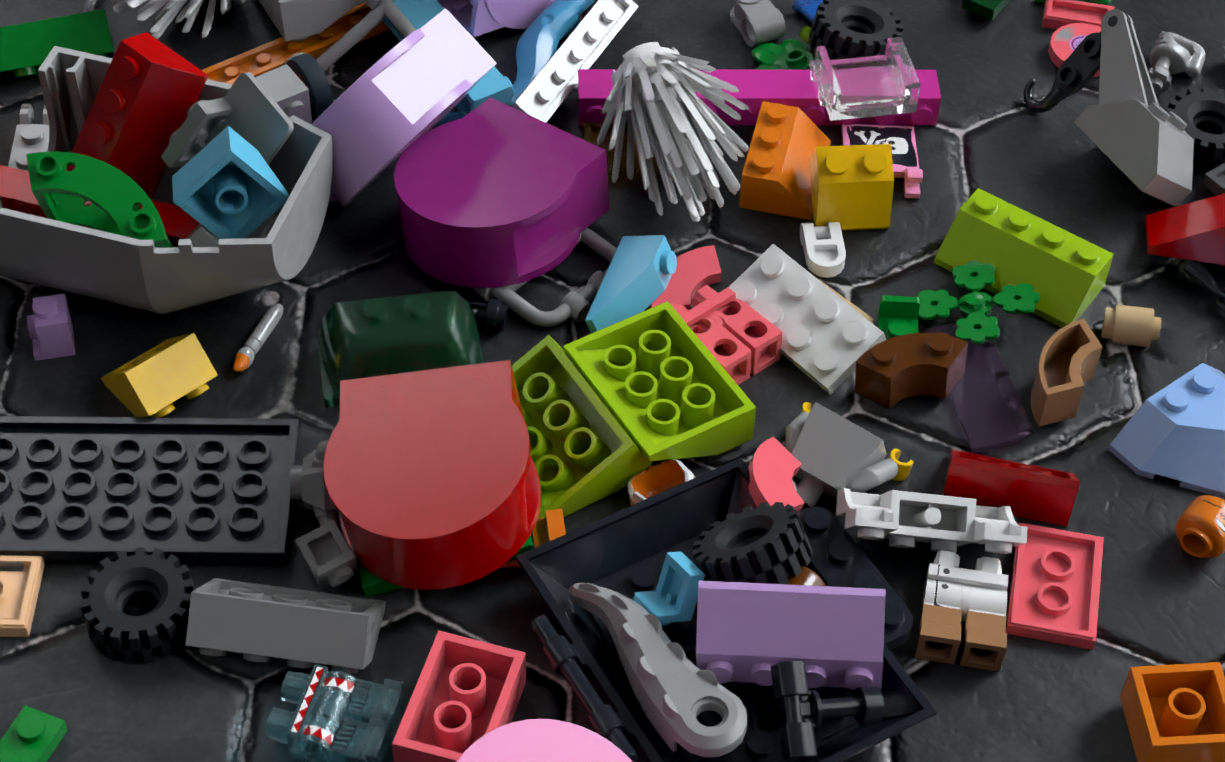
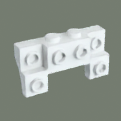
[836,488,1028,554]

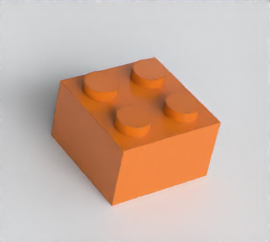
[1120,662,1225,762]

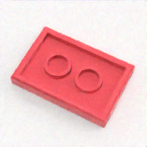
[1005,522,1104,650]

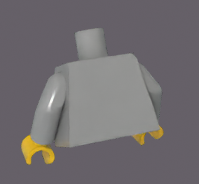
[785,402,914,508]

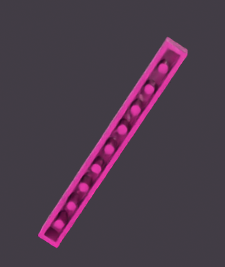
[577,69,941,126]

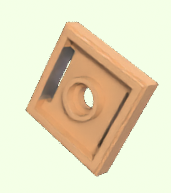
[0,555,45,637]

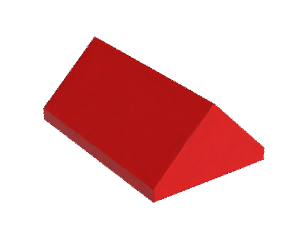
[943,449,1080,527]

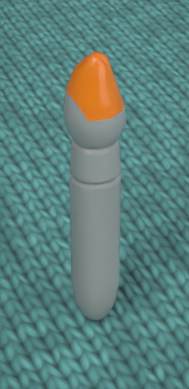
[233,303,283,372]

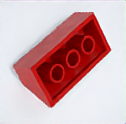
[67,32,209,199]

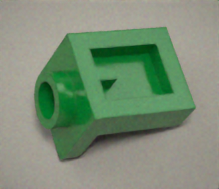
[876,295,920,340]

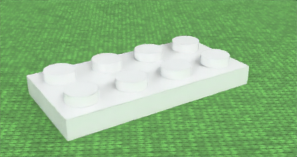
[729,244,886,395]

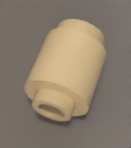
[1102,304,1161,348]

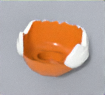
[627,459,695,506]

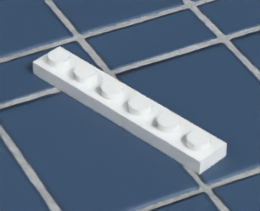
[511,0,639,122]

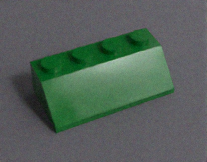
[0,9,114,79]

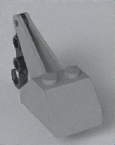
[1023,9,1194,207]

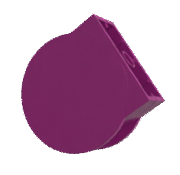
[394,98,610,288]

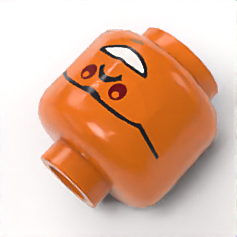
[1175,495,1225,558]

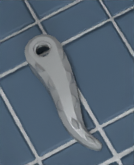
[569,583,747,757]

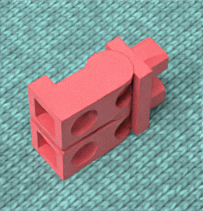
[672,285,783,385]

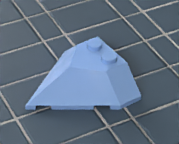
[1108,363,1225,499]

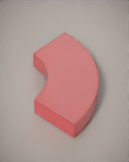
[651,245,722,310]
[747,437,805,512]

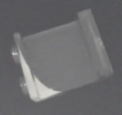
[810,37,921,121]

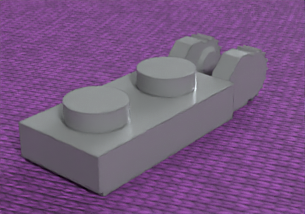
[8,104,49,171]

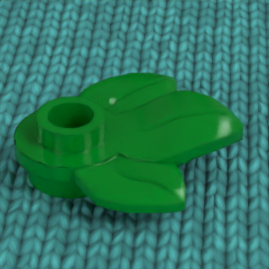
[751,39,814,70]

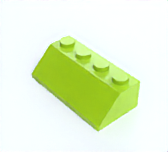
[934,188,1114,328]

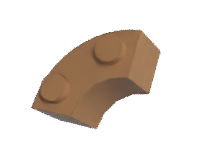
[1031,319,1102,427]

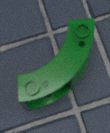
[26,151,173,248]

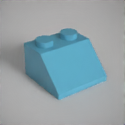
[172,126,289,239]

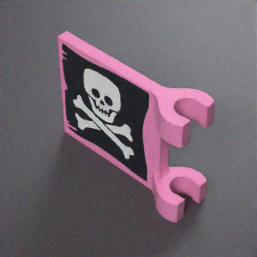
[841,124,923,199]

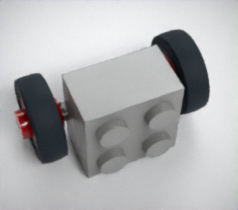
[255,53,333,124]

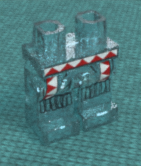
[266,664,404,762]

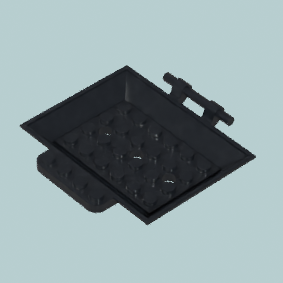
[516,458,937,762]

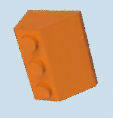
[739,101,831,221]

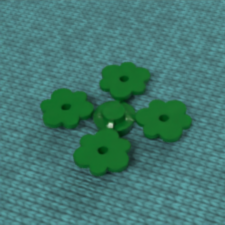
[917,260,1040,345]

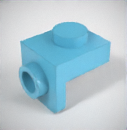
[633,552,705,625]

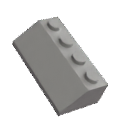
[186,578,386,674]

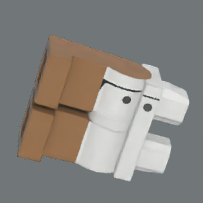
[914,550,1009,672]

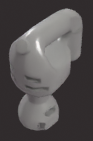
[1148,31,1206,94]

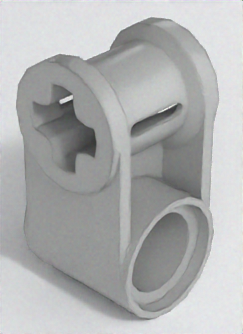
[730,0,786,47]

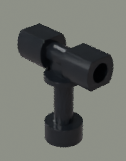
[770,661,884,761]

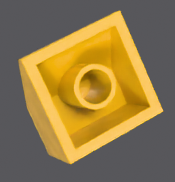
[809,144,894,231]
[101,333,218,418]

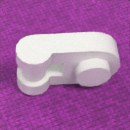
[800,222,846,278]

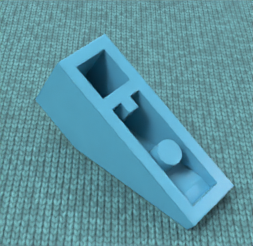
[585,235,677,334]

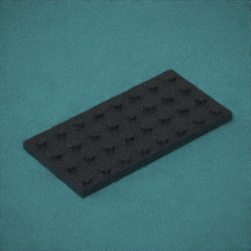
[0,416,300,563]

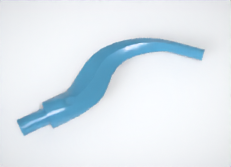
[433,0,595,128]

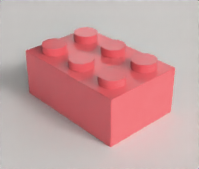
[392,630,526,762]

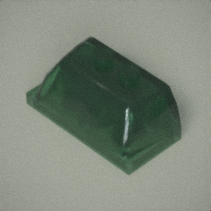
[317,291,483,408]

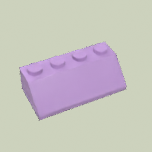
[696,581,886,690]

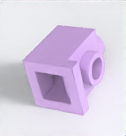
[27,293,76,361]

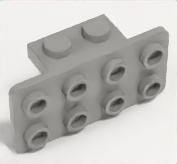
[161,72,294,176]

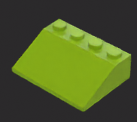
[564,301,756,461]
[512,335,652,519]

